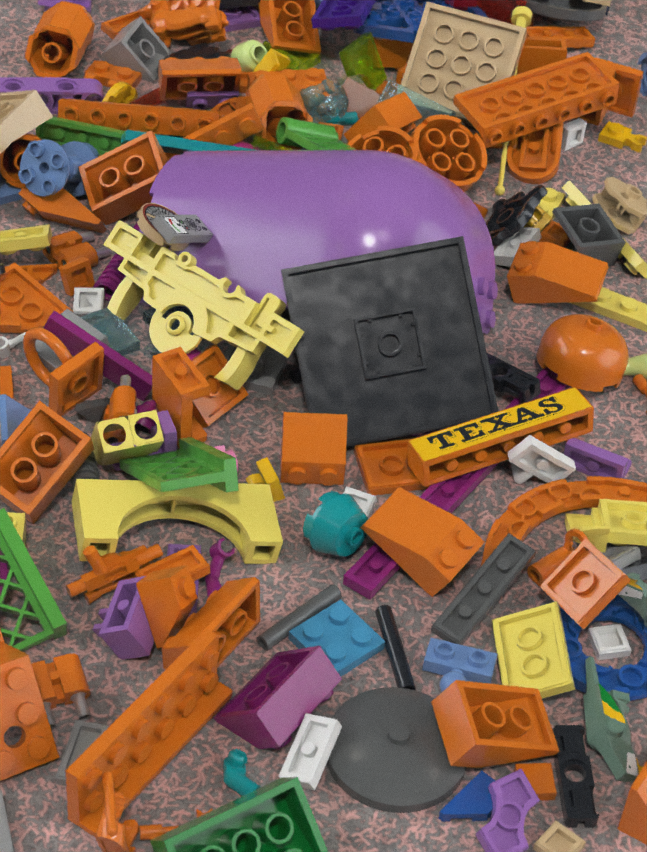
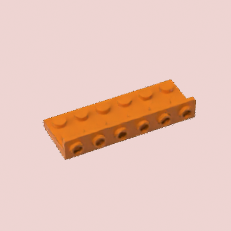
[453,52,619,148]
[58,98,226,136]
[65,629,232,837]

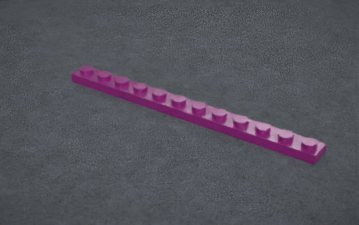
[343,367,571,600]

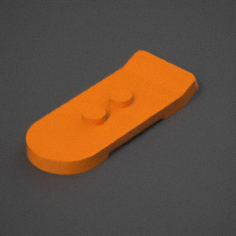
[507,122,564,184]

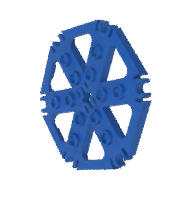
[342,0,488,43]

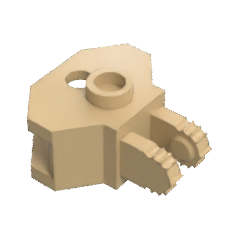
[592,176,647,235]

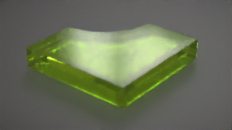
[339,32,387,89]

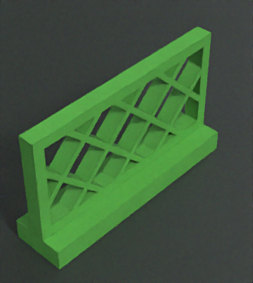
[36,116,162,156]
[119,437,239,493]
[0,508,67,652]

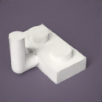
[508,435,576,484]

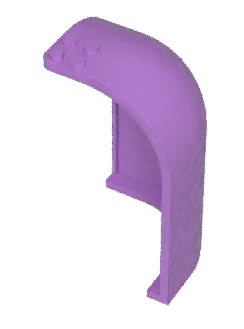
[139,150,498,334]

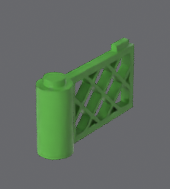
[276,117,357,150]

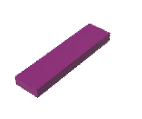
[44,311,152,401]

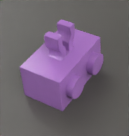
[92,576,154,660]

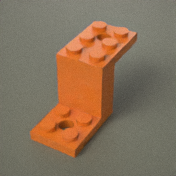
[0,629,60,781]

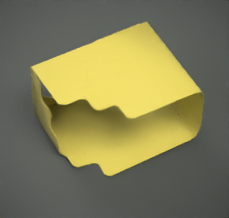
[91,410,164,466]

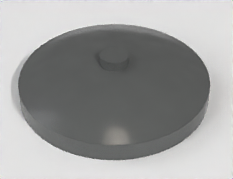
[511,0,607,23]
[327,687,467,813]

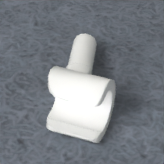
[0,332,26,359]

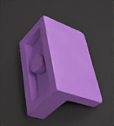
[564,438,632,479]

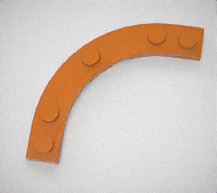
[481,476,647,566]

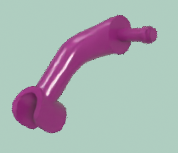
[205,538,235,597]

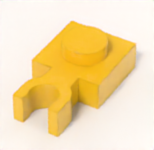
[598,121,647,153]

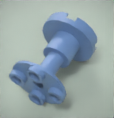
[18,139,99,197]

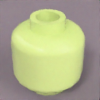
[231,40,267,73]

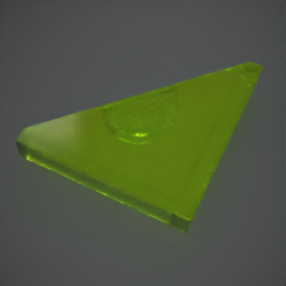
[251,134,294,150]

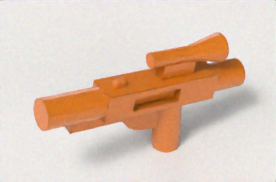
[65,543,163,605]

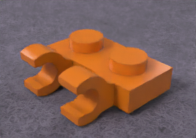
[84,60,142,88]

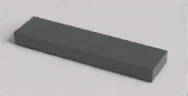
[431,533,536,645]

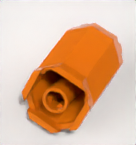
[25,1,95,77]
[246,74,313,150]

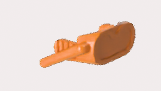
[95,772,140,852]

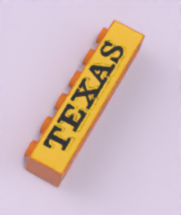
[407,386,594,487]

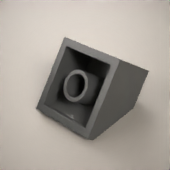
[552,204,626,267]

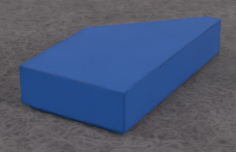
[438,771,496,822]

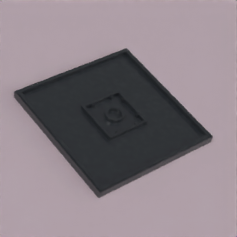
[281,236,498,447]

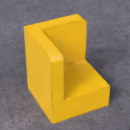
[253,48,291,72]

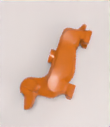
[137,0,229,48]

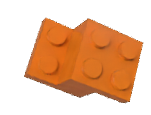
[574,57,644,126]

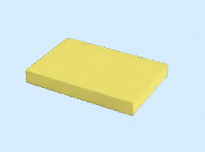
[492,601,575,699]

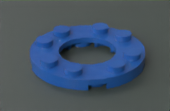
[559,594,647,701]

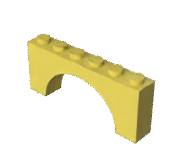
[71,479,283,564]

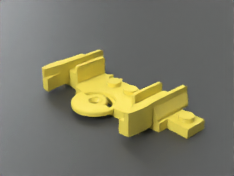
[103,220,304,391]

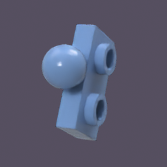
[422,638,498,692]

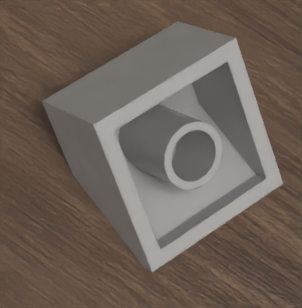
[101,16,172,82]

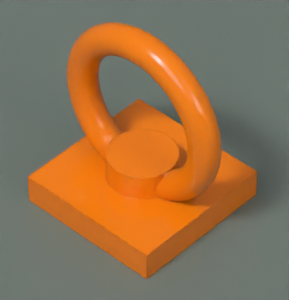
[23,327,104,416]

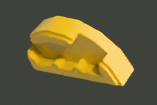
[102,82,138,104]

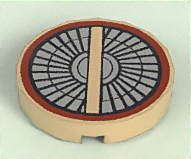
[136,203,190,251]

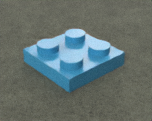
[288,599,386,676]

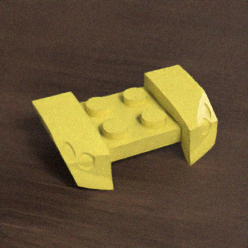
[565,499,647,553]

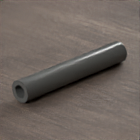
[257,584,342,651]

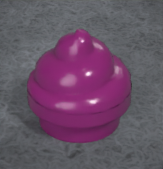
[135,400,159,433]

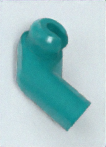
[326,112,358,126]
[223,749,261,796]

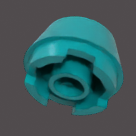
[303,491,368,557]

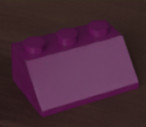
[214,646,342,749]

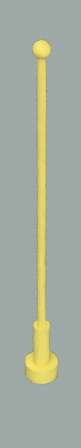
[494,6,532,196]

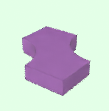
[475,769,540,852]

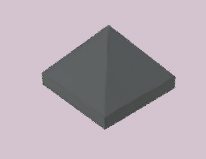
[75,397,110,424]

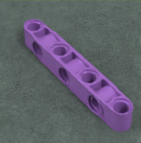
[0,77,104,114]

